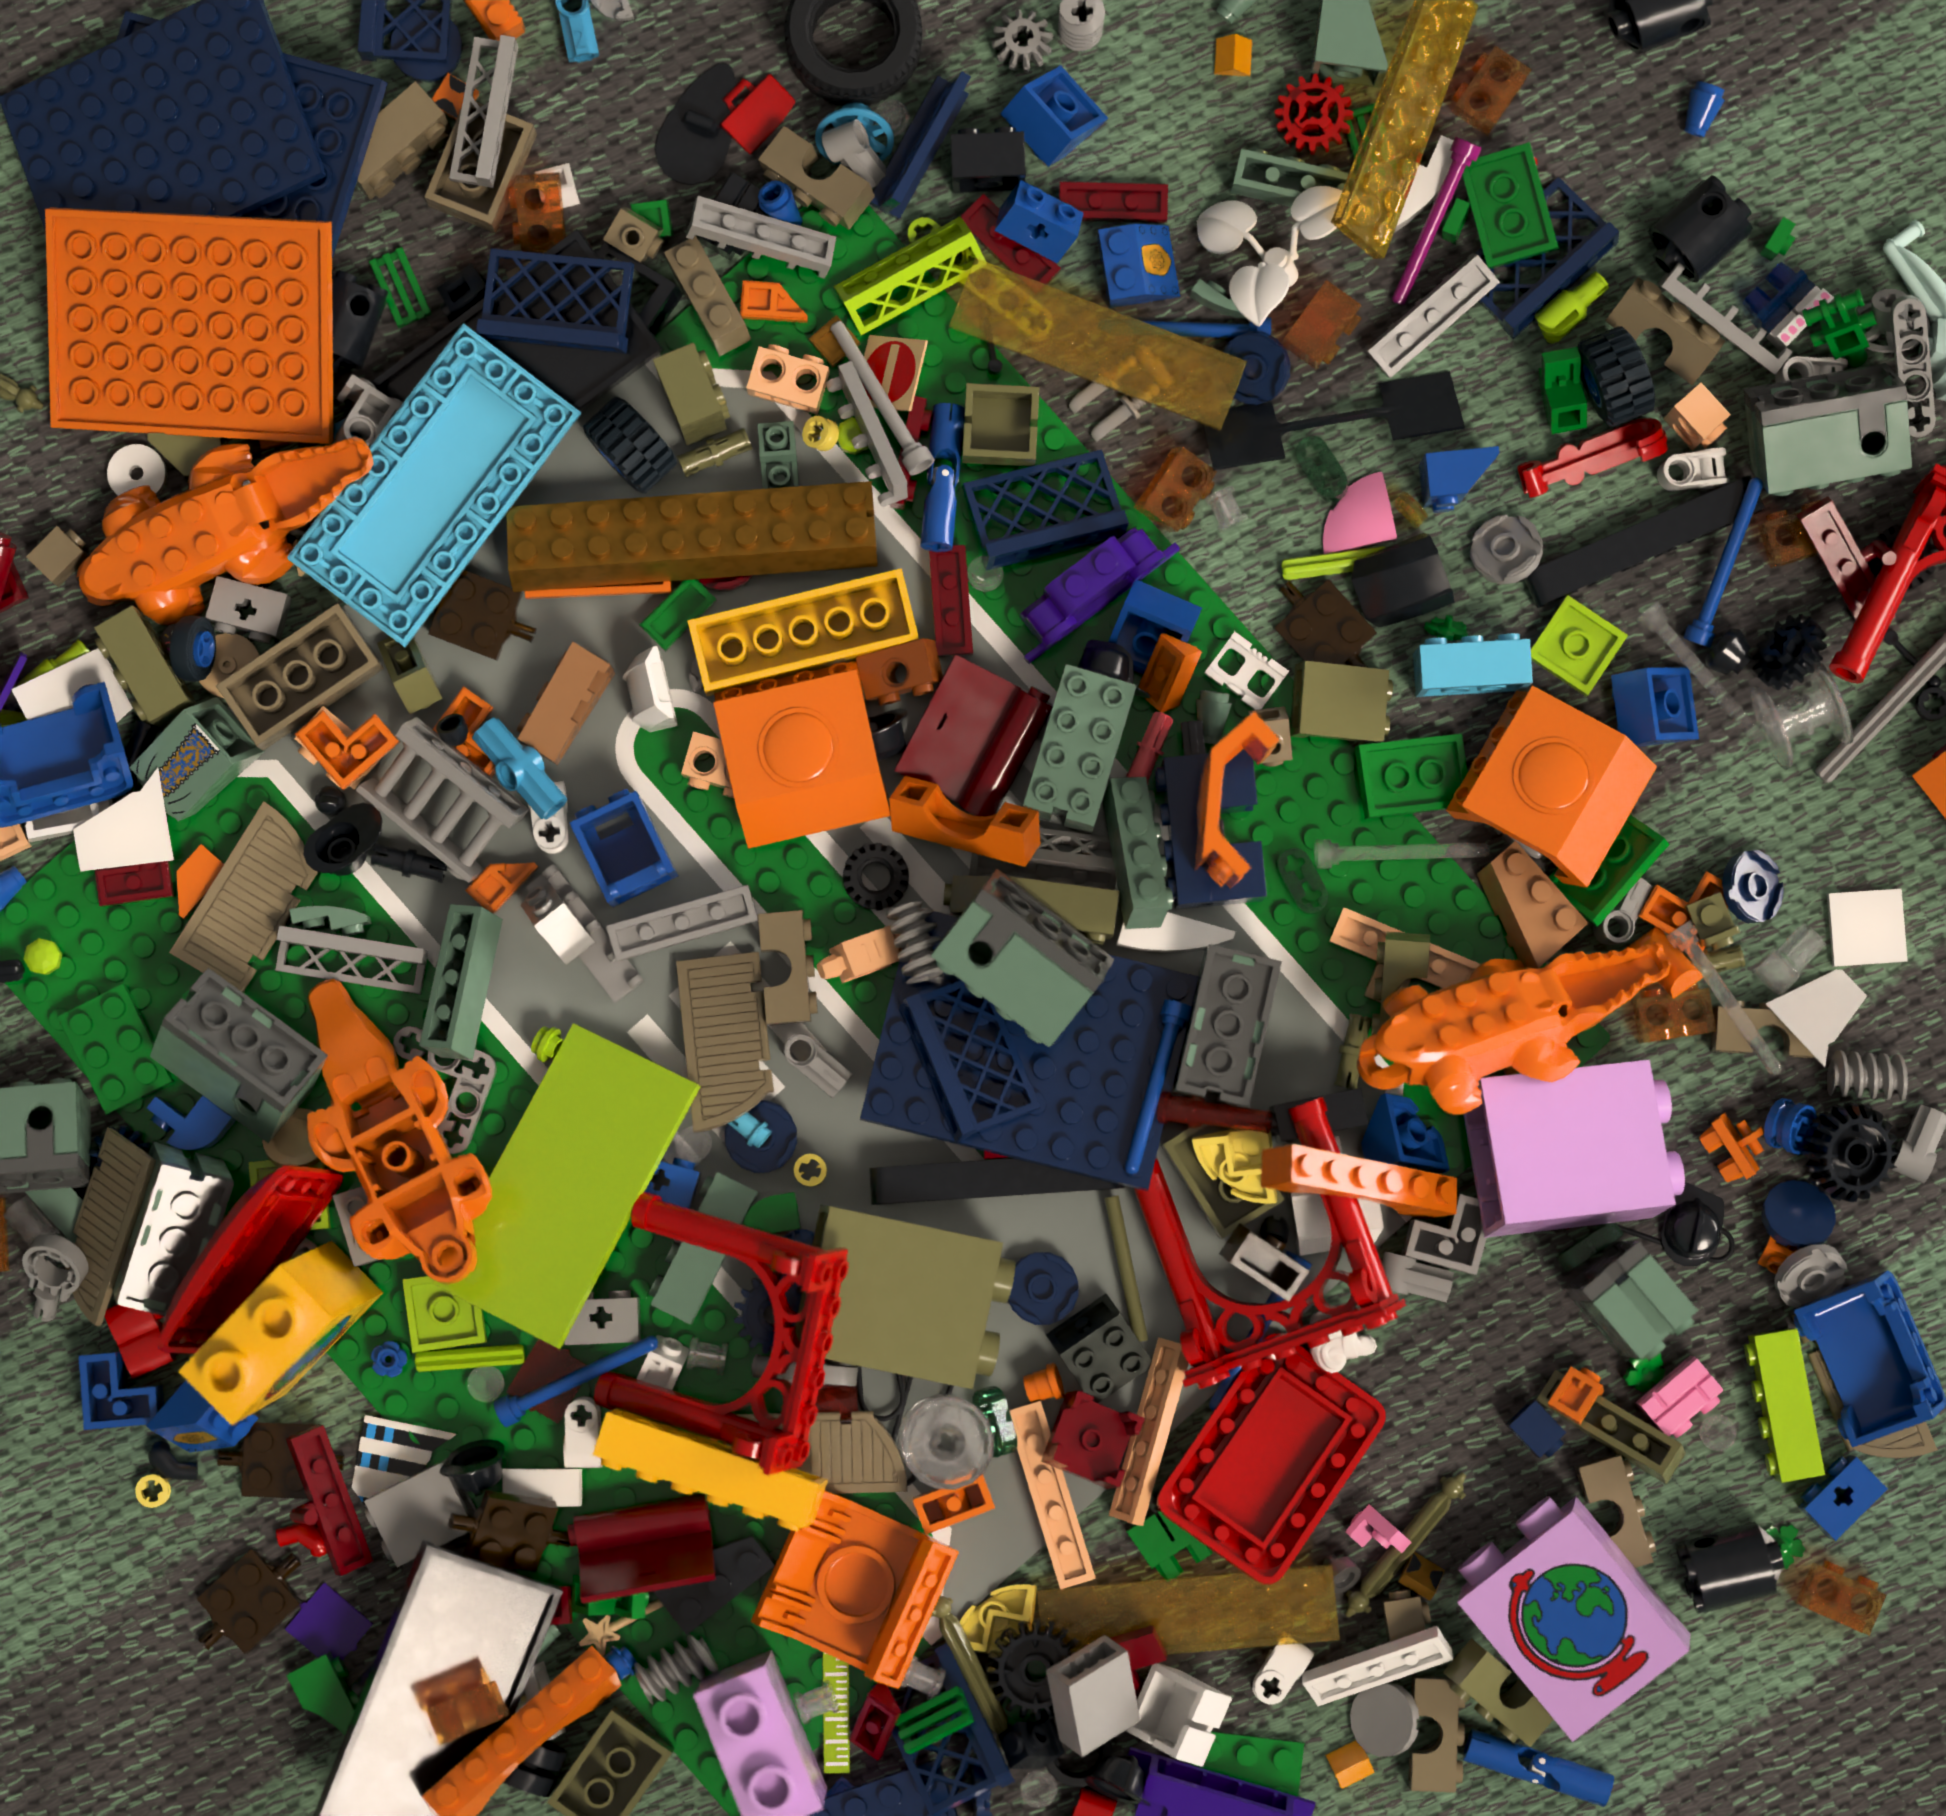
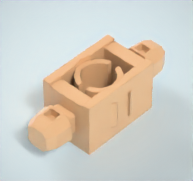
[817,926,903,984]

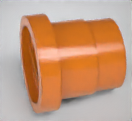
[1023,1362,1065,1403]

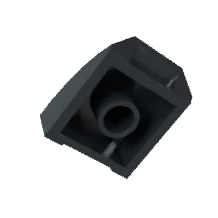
[1351,532,1455,628]

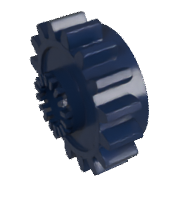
[733,1274,802,1354]

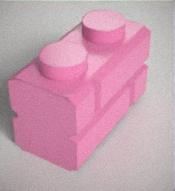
[1635,1356,1724,1438]

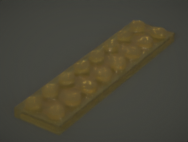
[1331,0,1478,259]
[949,258,1247,431]
[1037,1564,1340,1655]

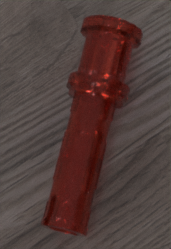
[1157,1091,1272,1134]

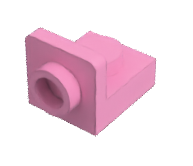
[1346,1504,1412,1553]

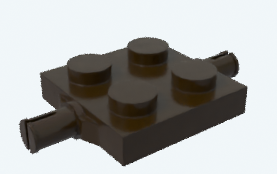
[428,570,537,661]
[1274,579,1377,668]
[217,1422,345,1499]
[448,1490,570,1572]
[197,1549,303,1654]

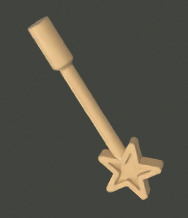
[579,1599,664,1656]

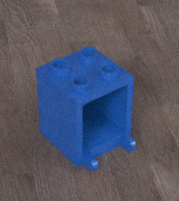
[569,789,678,908]

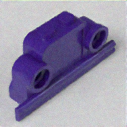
[1019,527,1180,664]
[1128,1747,1316,1816]

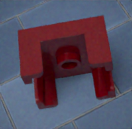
[1041,1390,1145,1489]

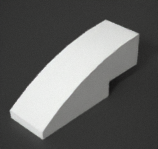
[1381,135,1454,237]
[1116,912,1236,953]

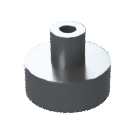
[1322,1555,1361,1594]

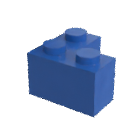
[79,1352,164,1430]

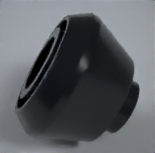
[1704,628,1752,675]

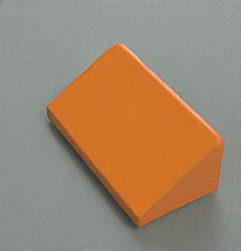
[1138,633,1202,713]

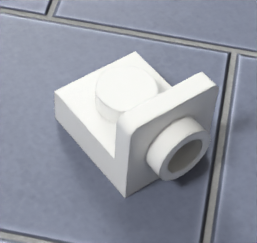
[637,1335,690,1390]

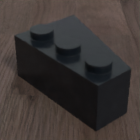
[653,1534,776,1635]

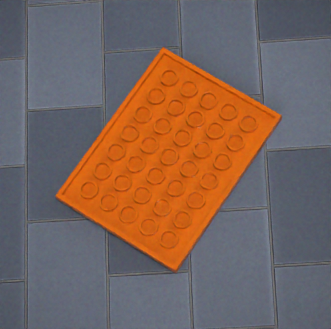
[45,207,334,444]

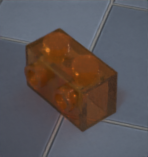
[1282,280,1362,370]

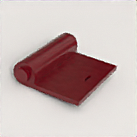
[894,654,1053,817]
[567,1493,715,1604]

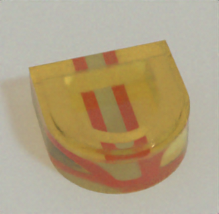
[1393,491,1428,528]

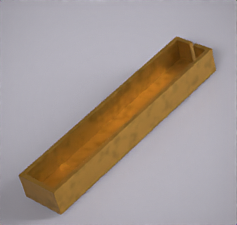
[506,481,878,592]

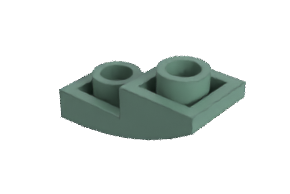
[1190,279,1249,321]
[757,421,799,489]
[289,906,372,936]
[25,1188,83,1243]

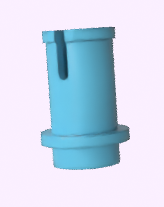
[728,1112,772,1148]

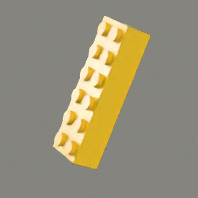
[687,568,919,697]
[593,1408,828,1531]

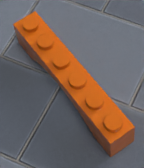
[1261,1144,1457,1219]
[422,1646,622,1816]

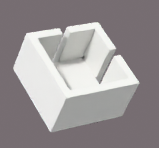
[1125,1663,1232,1767]

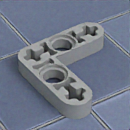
[393,1026,497,1154]

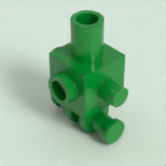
[1802,288,1877,367]

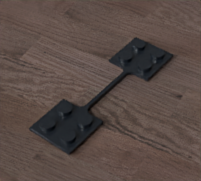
[1201,371,1465,471]

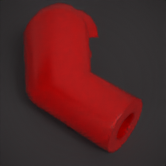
[276,1523,327,1557]

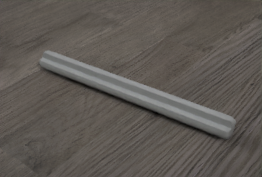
[1815,633,1946,783]

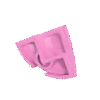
[1323,471,1397,554]

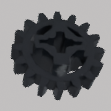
[1752,614,1827,691]

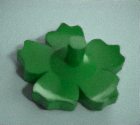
[1424,615,1468,641]
[1623,1353,1666,1393]
[1765,1525,1806,1569]

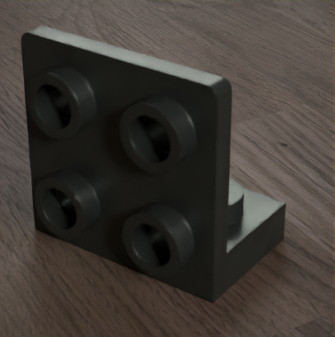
[1046,1294,1152,1403]

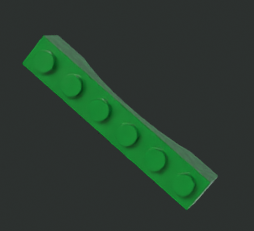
[286,1652,360,1736]

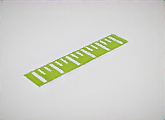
[823,1652,850,1773]

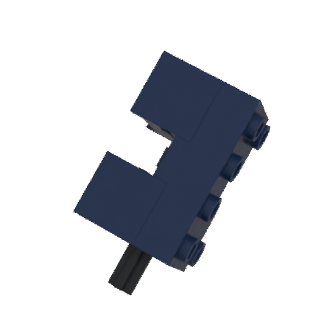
[1155,720,1267,910]

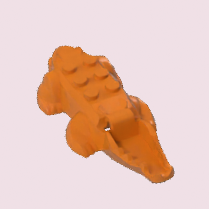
[77,436,374,626]
[1357,942,1671,1114]
[307,979,492,1285]

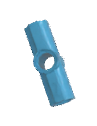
[556,0,599,63]
[472,717,568,820]

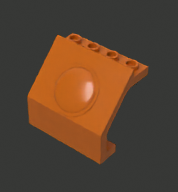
[713,661,891,849]
[1446,685,1657,887]
[1195,711,1280,889]
[751,1490,959,1689]

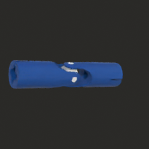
[920,403,965,552]
[1462,1729,1614,1807]

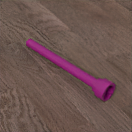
[1392,136,1482,306]

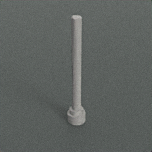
[830,321,935,475]

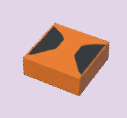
[432,73,480,121]

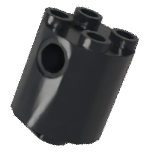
[1607,0,1713,55]
[1648,175,1753,282]
[332,270,388,375]
[1675,1522,1784,1614]

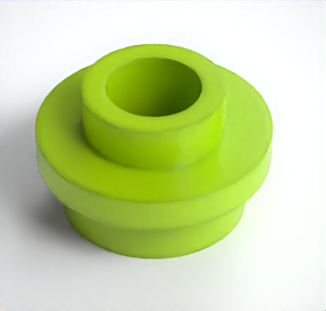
[531,1026,563,1062]

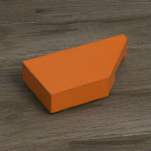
[740,280,808,323]
[176,844,224,919]
[465,862,539,914]

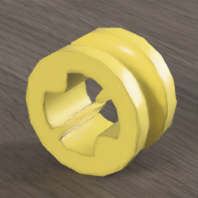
[802,416,839,451]
[794,1153,827,1187]
[135,1474,171,1508]

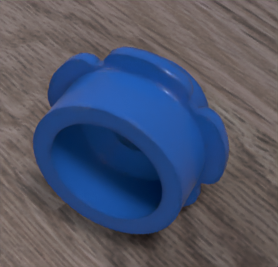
[371,1341,407,1377]
[603,1646,636,1680]

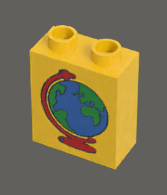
[178,1241,384,1425]

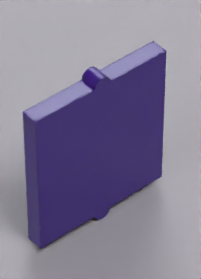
[0,652,27,712]
[285,1582,373,1660]

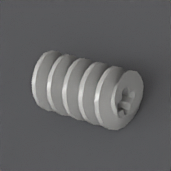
[1058,0,1105,52]
[886,901,944,984]
[1827,1050,1908,1101]
[634,1633,718,1705]

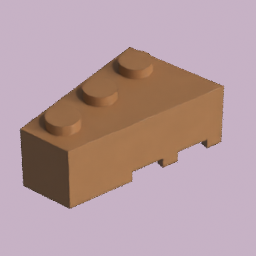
[516,641,616,766]
[1477,841,1588,969]

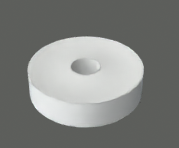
[107,444,167,496]

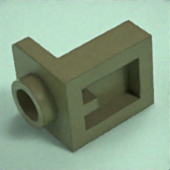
[1685,892,1740,951]

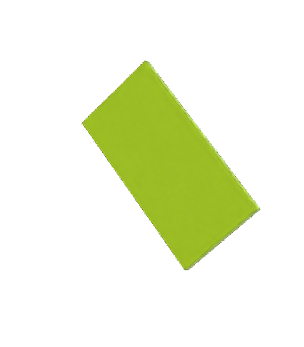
[432,1023,700,1350]

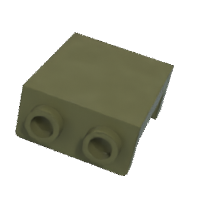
[1290,661,1393,744]

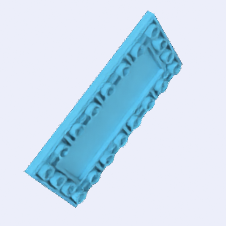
[287,323,582,647]

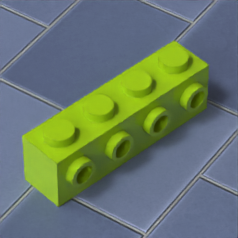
[1744,1328,1825,1483]

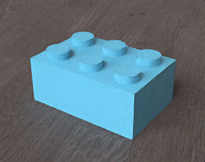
[1413,633,1533,697]

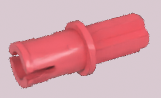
[1126,712,1173,784]

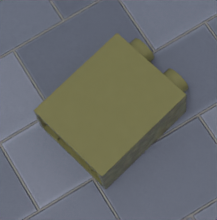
[795,1204,1015,1389]

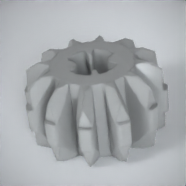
[992,9,1053,72]

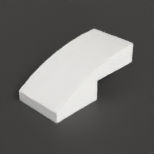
[503,1468,582,1507]

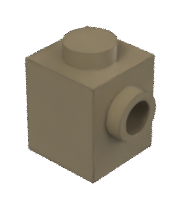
[603,207,664,262]
[26,526,89,587]
[1248,706,1293,767]
[1381,1589,1431,1642]

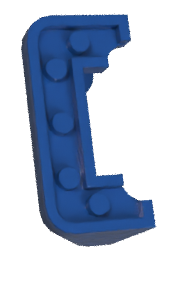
[0,682,133,827]
[1794,1271,1946,1448]

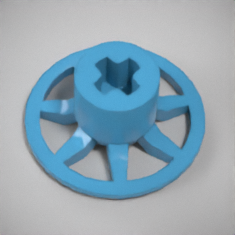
[815,103,894,166]

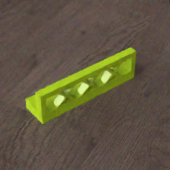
[834,216,988,335]

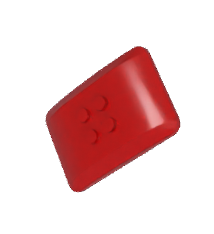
[157,1165,343,1353]
[1157,1333,1386,1585]

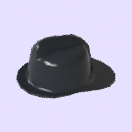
[1078,640,1151,699]
[868,709,908,761]
[303,803,383,876]
[1661,1182,1724,1266]
[440,1439,505,1496]
[1084,1755,1151,1807]

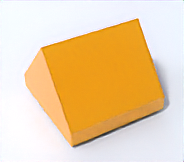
[1214,34,1252,76]
[1325,1740,1375,1789]

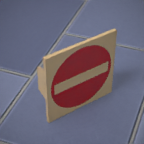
[860,335,928,411]

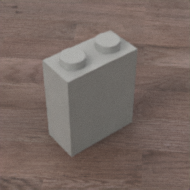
[364,1458,476,1567]
[1046,1635,1140,1757]

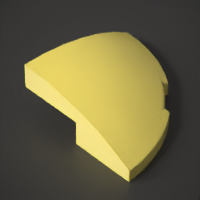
[1192,1124,1277,1204]
[959,1584,1037,1654]

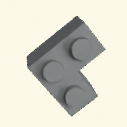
[1401,1194,1487,1275]

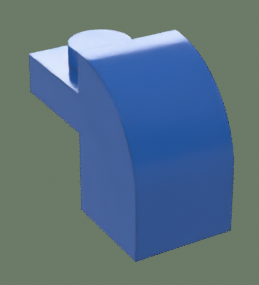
[147,1095,236,1150]

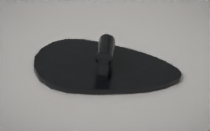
[655,63,738,185]

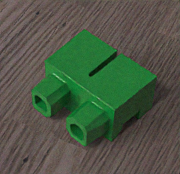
[1126,1509,1213,1582]

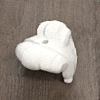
[1310,1311,1377,1373]

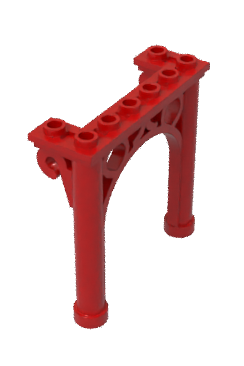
[1829,463,1946,684]
[1133,1097,1406,1390]
[594,1192,849,1476]

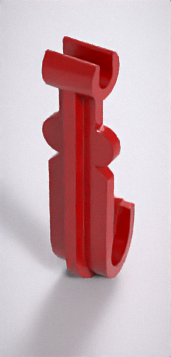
[1517,418,1668,498]

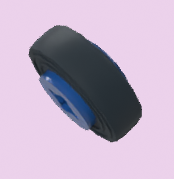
[170,615,216,682]

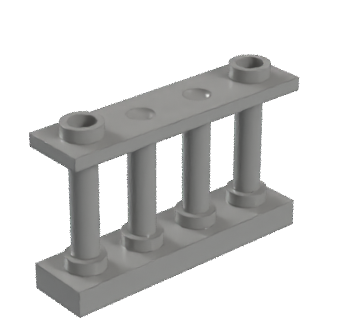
[356,717,529,883]

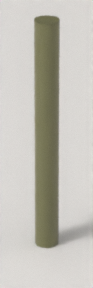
[1104,1195,1148,1342]

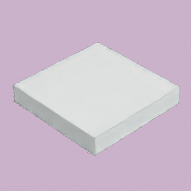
[1827,889,1907,967]

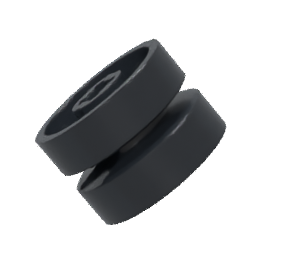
[503,1741,568,1797]

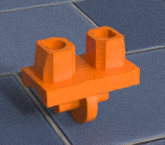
[1699,1112,1764,1182]

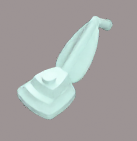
[1883,220,1946,401]

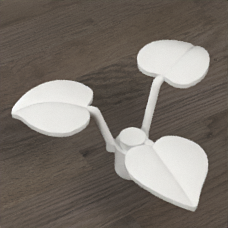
[1196,186,1356,327]

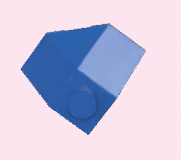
[1361,1093,1450,1174]

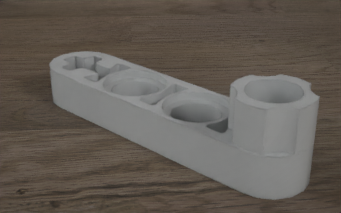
[1890,295,1936,437]

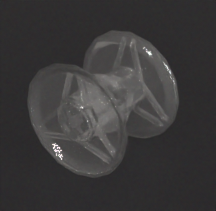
[1750,662,1853,770]
[898,1394,994,1490]

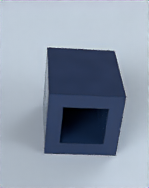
[1505,1399,1566,1458]

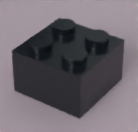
[951,127,1026,193]

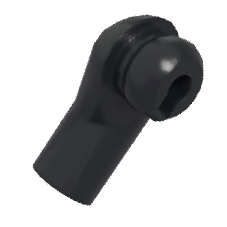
[148,1441,198,1480]

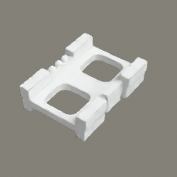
[1204,631,1289,710]

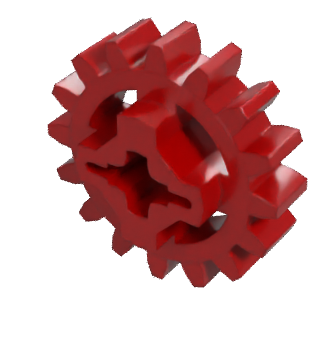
[1275,74,1354,155]

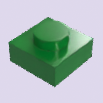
[1439,198,1470,244]
[631,199,673,237]
[1760,217,1796,262]

